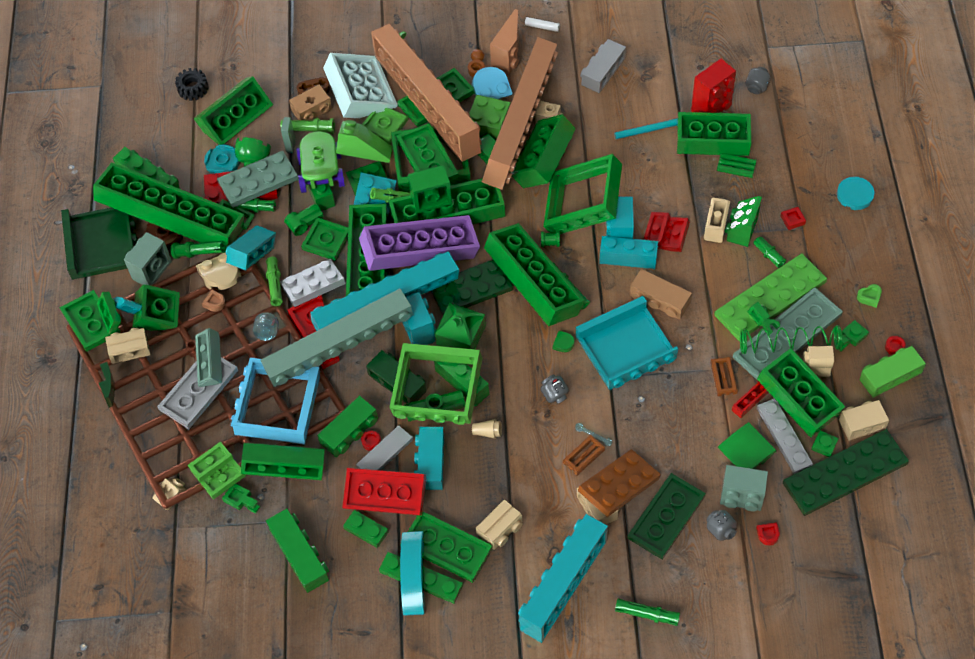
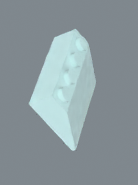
[323,53,398,118]

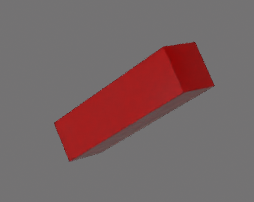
[732,382,769,418]

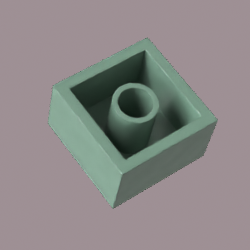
[124,232,172,285]
[720,465,768,511]

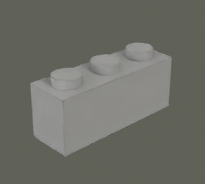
[580,39,626,93]

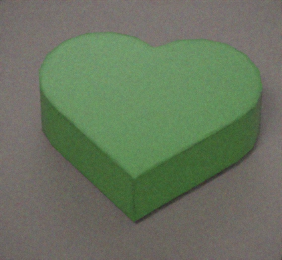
[857,284,882,308]

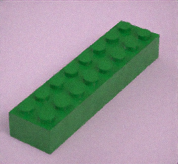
[93,162,244,252]

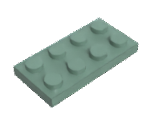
[217,151,299,208]

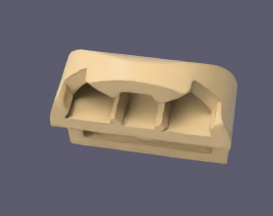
[196,253,241,290]

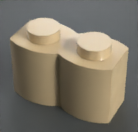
[803,346,834,378]

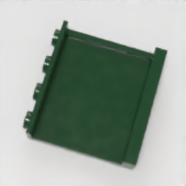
[61,207,138,280]

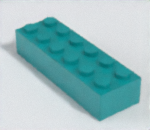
[518,514,608,643]

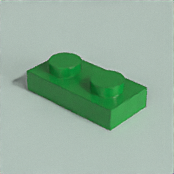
[97,292,121,334]
[343,510,389,548]

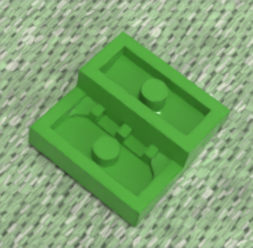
[187,442,246,500]

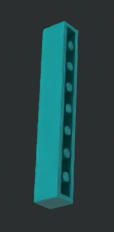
[310,251,459,331]

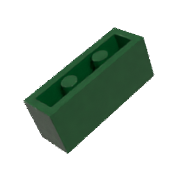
[366,350,427,404]

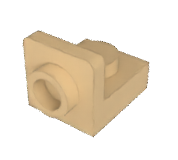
[153,478,187,510]

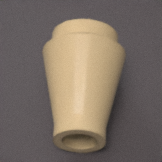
[472,419,502,439]

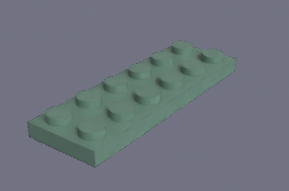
[733,287,843,379]

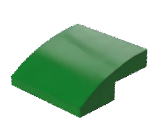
[718,422,777,469]

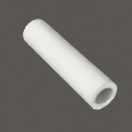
[525,17,560,32]

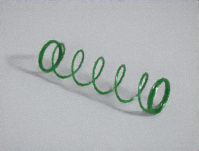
[740,325,842,354]

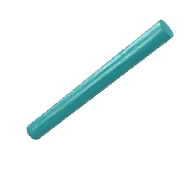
[614,118,678,139]

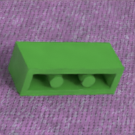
[859,346,926,398]

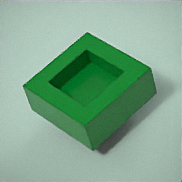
[811,430,839,457]

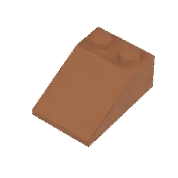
[490,9,519,74]

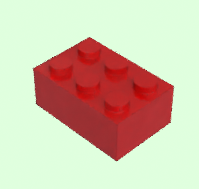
[691,58,736,113]

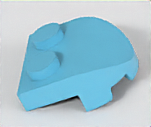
[472,67,512,99]

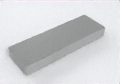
[356,425,413,471]

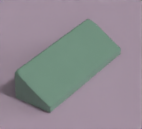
[195,328,222,387]

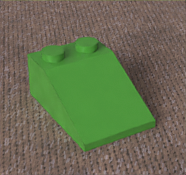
[336,120,393,163]

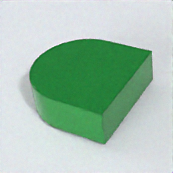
[552,331,574,353]

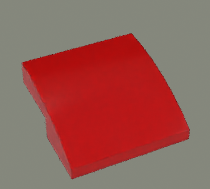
[643,212,690,252]

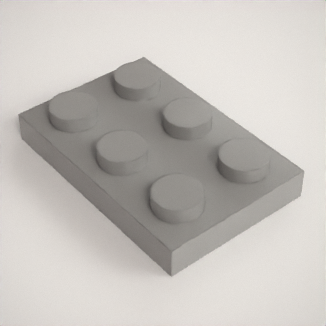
[280,259,346,307]

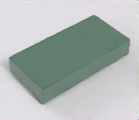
[281,117,296,153]

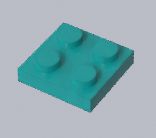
[353,173,397,216]

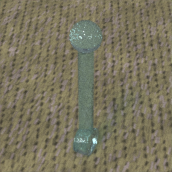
[575,423,612,446]

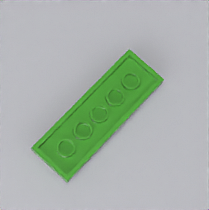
[714,253,827,341]

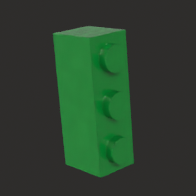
[434,361,490,407]
[317,395,378,458]

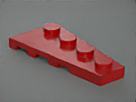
[287,295,340,370]

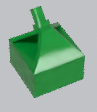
[435,303,486,350]

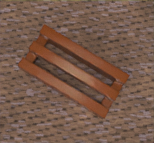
[710,357,738,396]
[563,435,605,476]

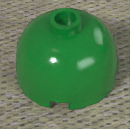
[235,137,271,167]

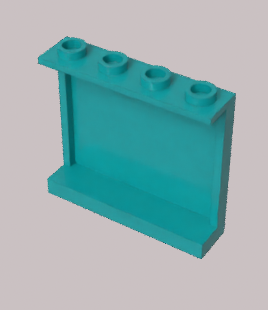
[576,296,678,390]

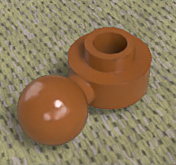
[468,49,485,77]

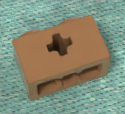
[289,84,332,121]

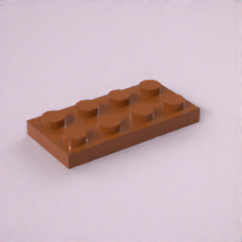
[578,449,661,517]

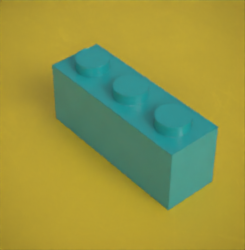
[226,225,276,270]
[599,236,658,269]
[414,427,444,490]

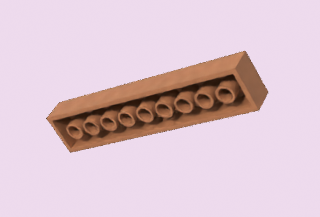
[371,24,481,162]
[482,37,558,189]

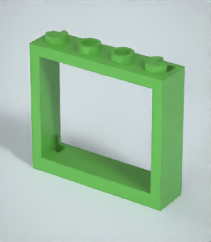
[390,343,483,425]

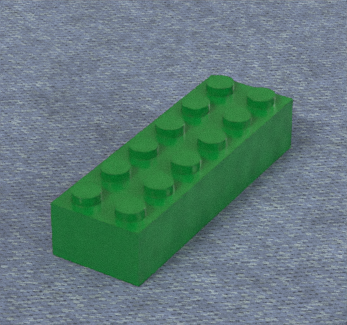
[389,178,505,225]
[346,204,388,296]
[484,223,584,327]

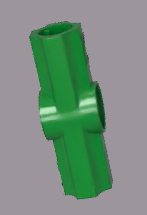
[404,390,465,422]

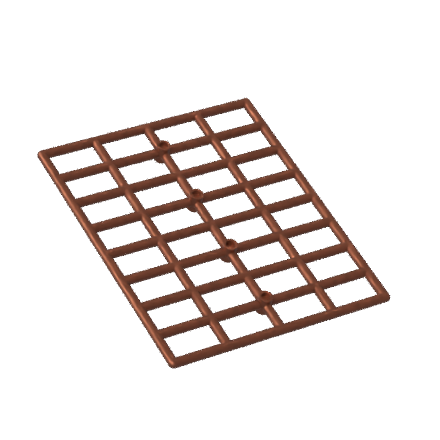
[66,252,346,509]

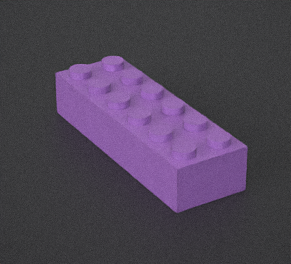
[359,215,480,271]

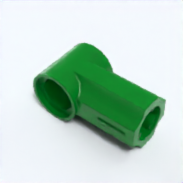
[284,203,323,236]

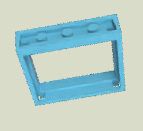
[231,358,320,444]

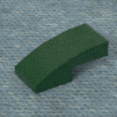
[99,362,115,408]

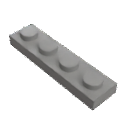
[757,399,813,474]

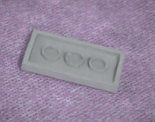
[157,357,238,429]

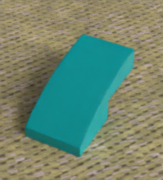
[113,297,142,314]

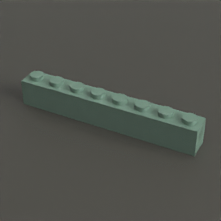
[260,289,413,387]

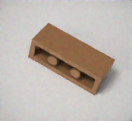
[630,269,692,320]

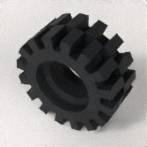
[175,68,209,101]

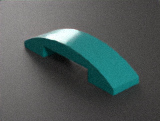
[400,531,425,616]

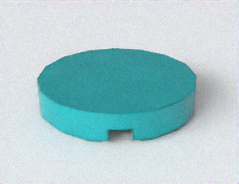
[204,145,240,174]
[837,177,875,210]

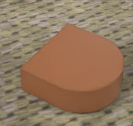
[202,290,225,312]

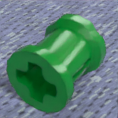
[541,231,560,248]

